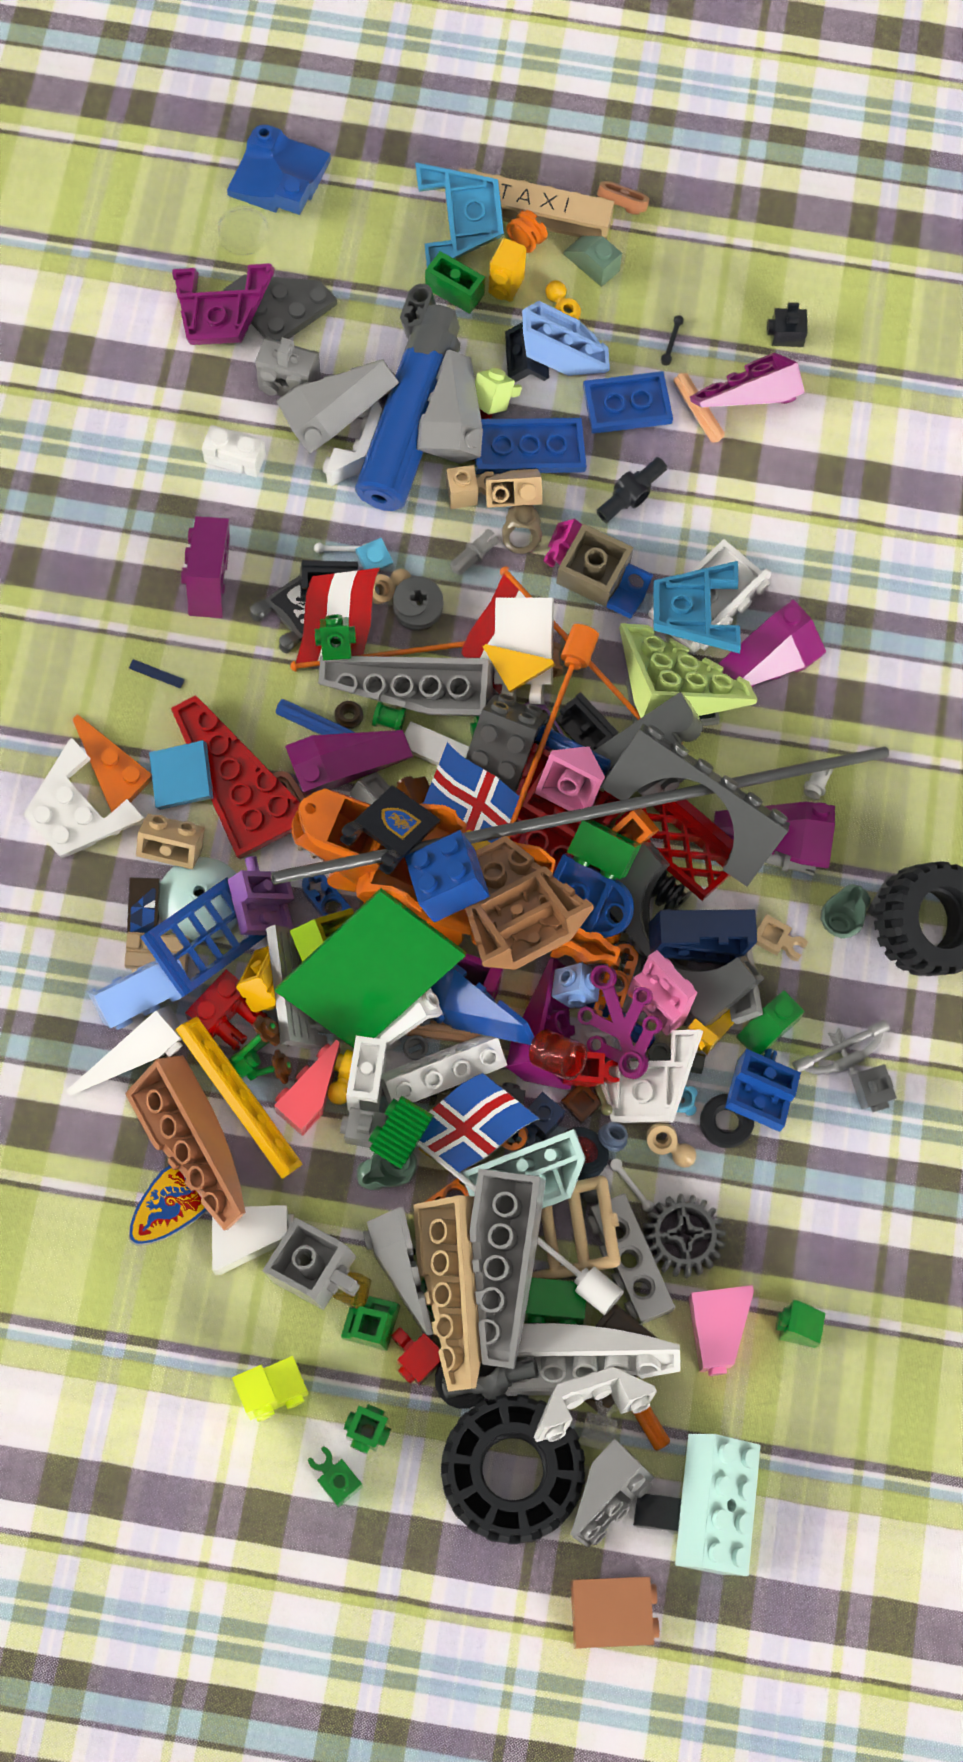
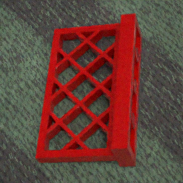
[615,799,734,901]

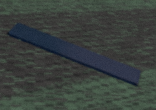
[129,659,185,689]

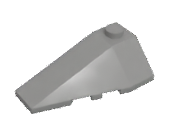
[417,350,483,464]
[277,359,399,454]
[363,1207,433,1339]

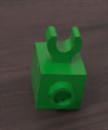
[308,1446,363,1508]

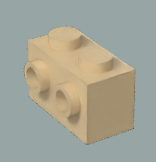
[136,814,205,870]

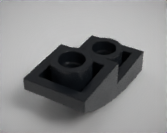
[633,1494,682,1534]

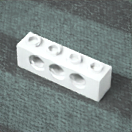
[381,1035,508,1104]

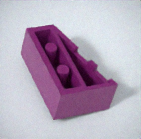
[181,516,230,618]

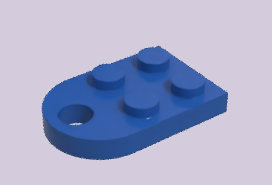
[553,854,634,938]

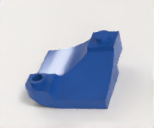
[227,125,331,215]

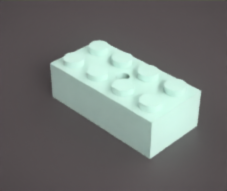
[675,1434,761,1576]

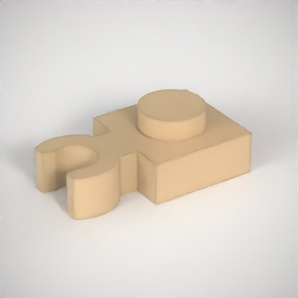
[756,914,808,961]

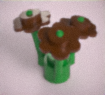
[229,1015,292,1085]

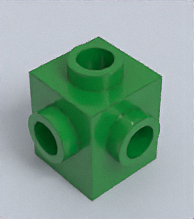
[315,614,356,661]
[343,1404,392,1454]

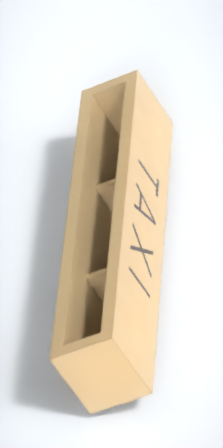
[459,168,614,239]

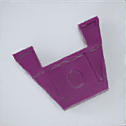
[172,263,275,345]

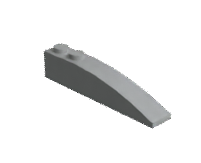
[469,1169,546,1369]

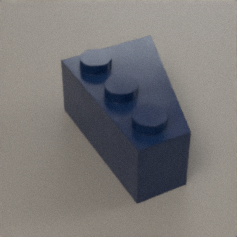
[649,909,757,965]

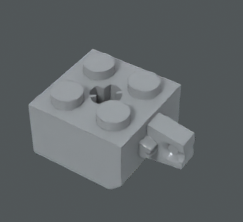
[255,337,321,396]
[262,1218,360,1310]

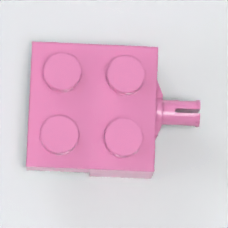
[627,950,698,1036]

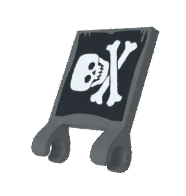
[250,576,305,654]

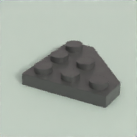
[223,274,337,341]

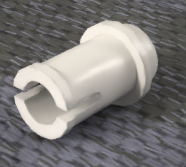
[803,769,834,800]

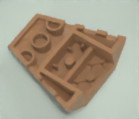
[465,836,594,970]

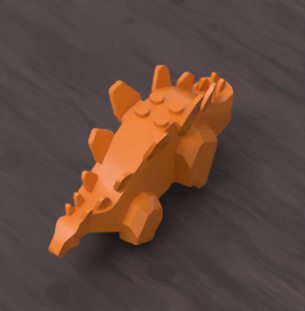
[292,789,621,965]

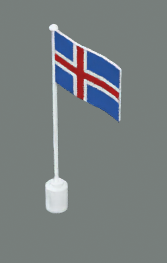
[417,1073,624,1316]

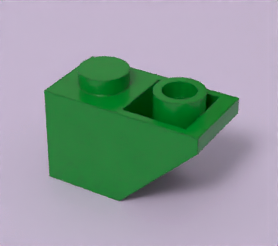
[776,1300,826,1348]

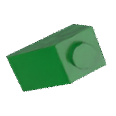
[736,990,805,1055]

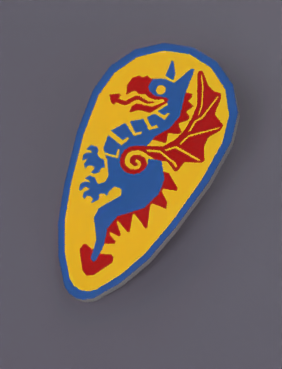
[129,1165,207,1246]

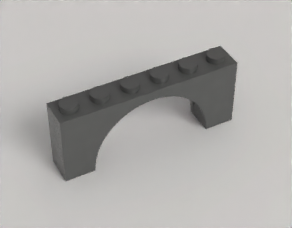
[600,724,790,887]
[610,842,764,1026]

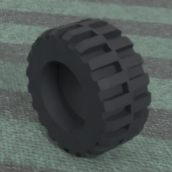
[874,861,963,976]

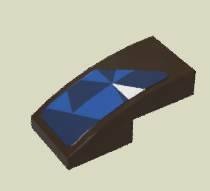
[127,877,161,933]

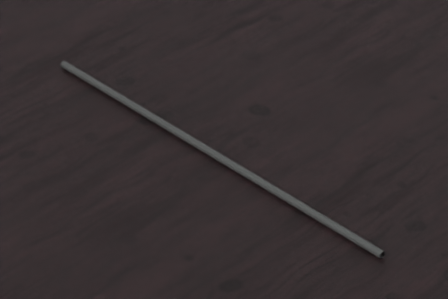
[271,746,889,885]

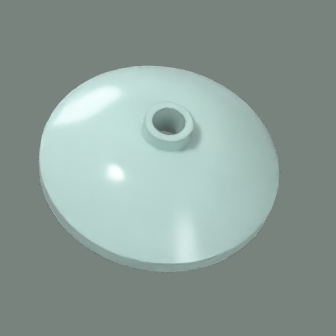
[159,857,238,942]

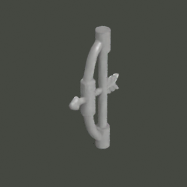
[792,1019,890,1076]

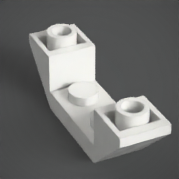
[323,401,382,486]
[534,1367,657,1442]

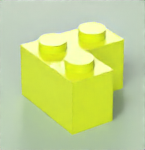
[232,1356,309,1422]

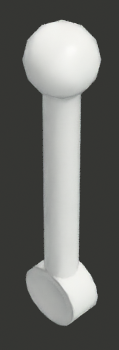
[314,542,367,554]
[610,1158,654,1212]

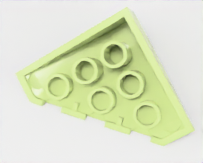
[619,623,758,718]

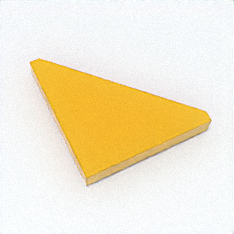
[482,644,556,693]

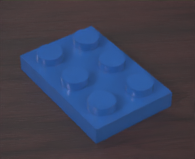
[583,371,673,434]

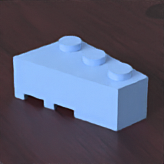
[87,953,187,1030]

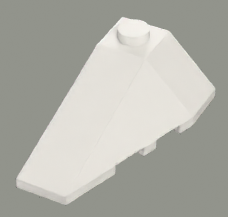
[66,1006,183,1095]

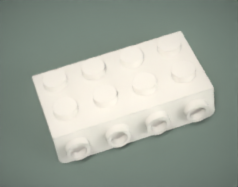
[648,539,771,655]

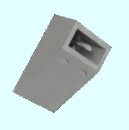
[571,1439,654,1548]

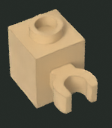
[446,465,494,509]

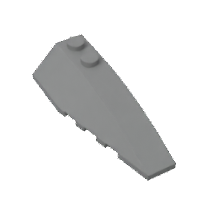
[318,655,494,716]

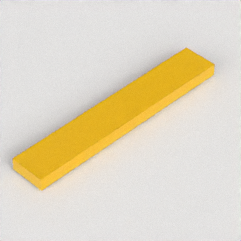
[175,1016,303,1179]

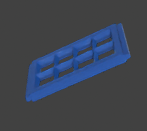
[140,877,267,998]

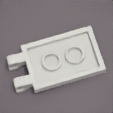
[494,598,554,705]

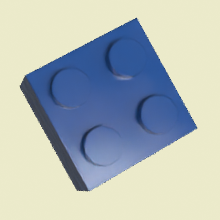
[405,830,490,922]

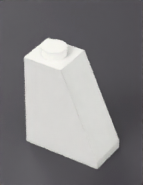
[212,1205,294,1275]

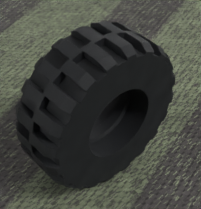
[441,1394,586,1545]

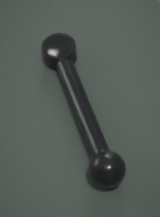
[661,315,684,366]

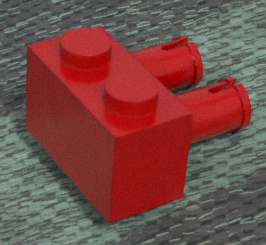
[185,969,268,1051]

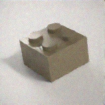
[556,524,634,607]

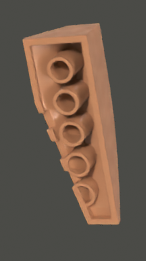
[125,1055,246,1230]

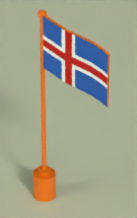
[423,624,599,843]

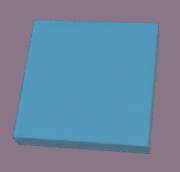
[149,740,213,810]

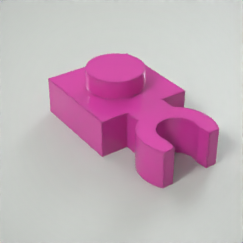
[544,518,582,568]

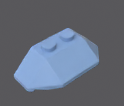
[522,301,610,376]

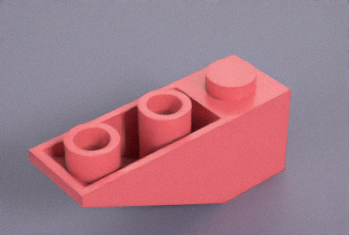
[274,1039,341,1136]

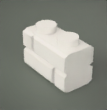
[202,425,266,478]

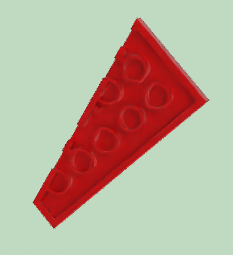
[171,695,300,859]

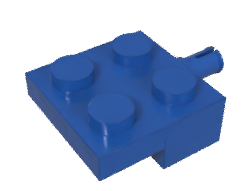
[725,1049,801,1132]

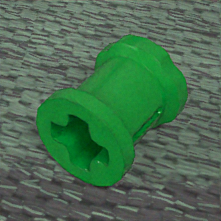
[372,701,406,730]

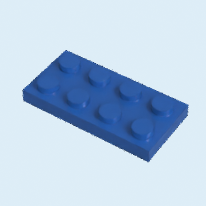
[475,418,587,474]

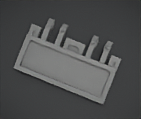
[266,925,332,1050]

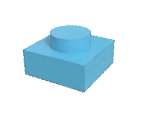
[355,538,393,571]

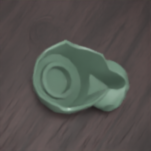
[820,884,871,938]
[357,1152,418,1190]

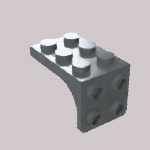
[465,694,548,793]

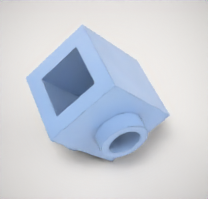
[551,962,599,1008]

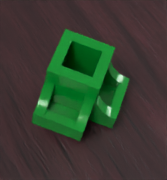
[341,1296,400,1351]

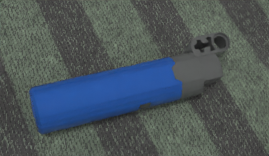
[355,284,460,511]

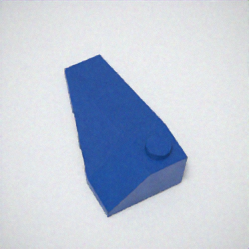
[431,964,537,1046]

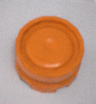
[506,210,548,253]

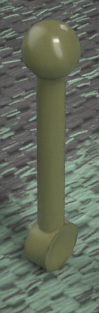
[595,1085,613,1116]

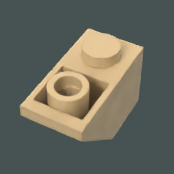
[485,469,542,508]

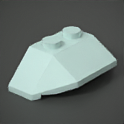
[461,1129,586,1209]

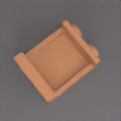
[570,1577,660,1649]

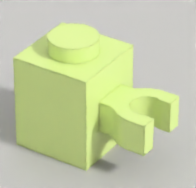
[475,368,522,415]

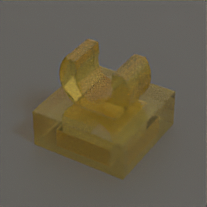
[333,1272,372,1309]

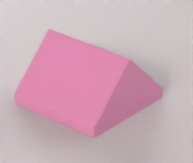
[535,746,605,811]

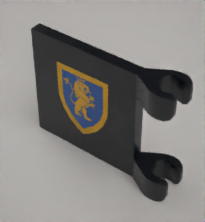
[340,785,441,875]

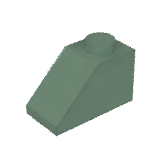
[563,235,622,287]

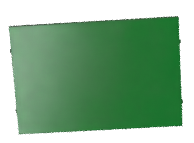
[275,888,466,1048]

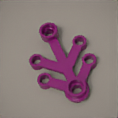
[577,965,662,1079]

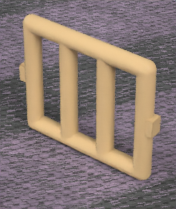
[532,1176,621,1280]

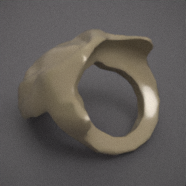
[502,505,542,554]

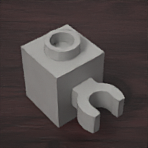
[340,1107,387,1148]

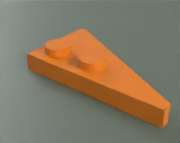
[73,714,152,813]

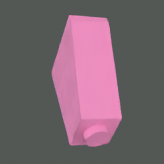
[688,1285,754,1376]

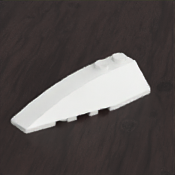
[504,1323,681,1396]

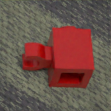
[563,1050,620,1087]
[391,1327,441,1386]

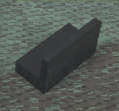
[505,322,549,382]

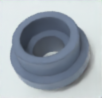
[598,1122,628,1152]

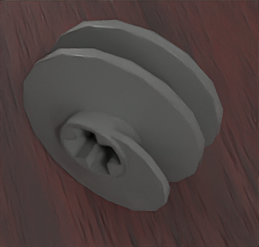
[393,576,444,631]

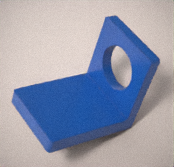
[606,563,653,619]

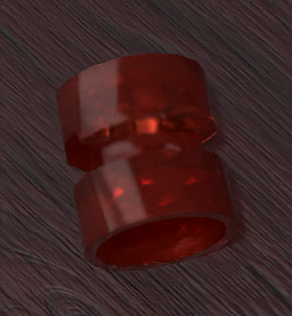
[529,1029,587,1080]

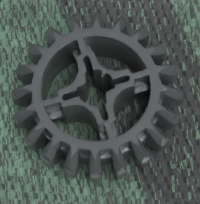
[643,1194,726,1278]

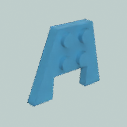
[415,162,504,267]
[653,561,741,654]

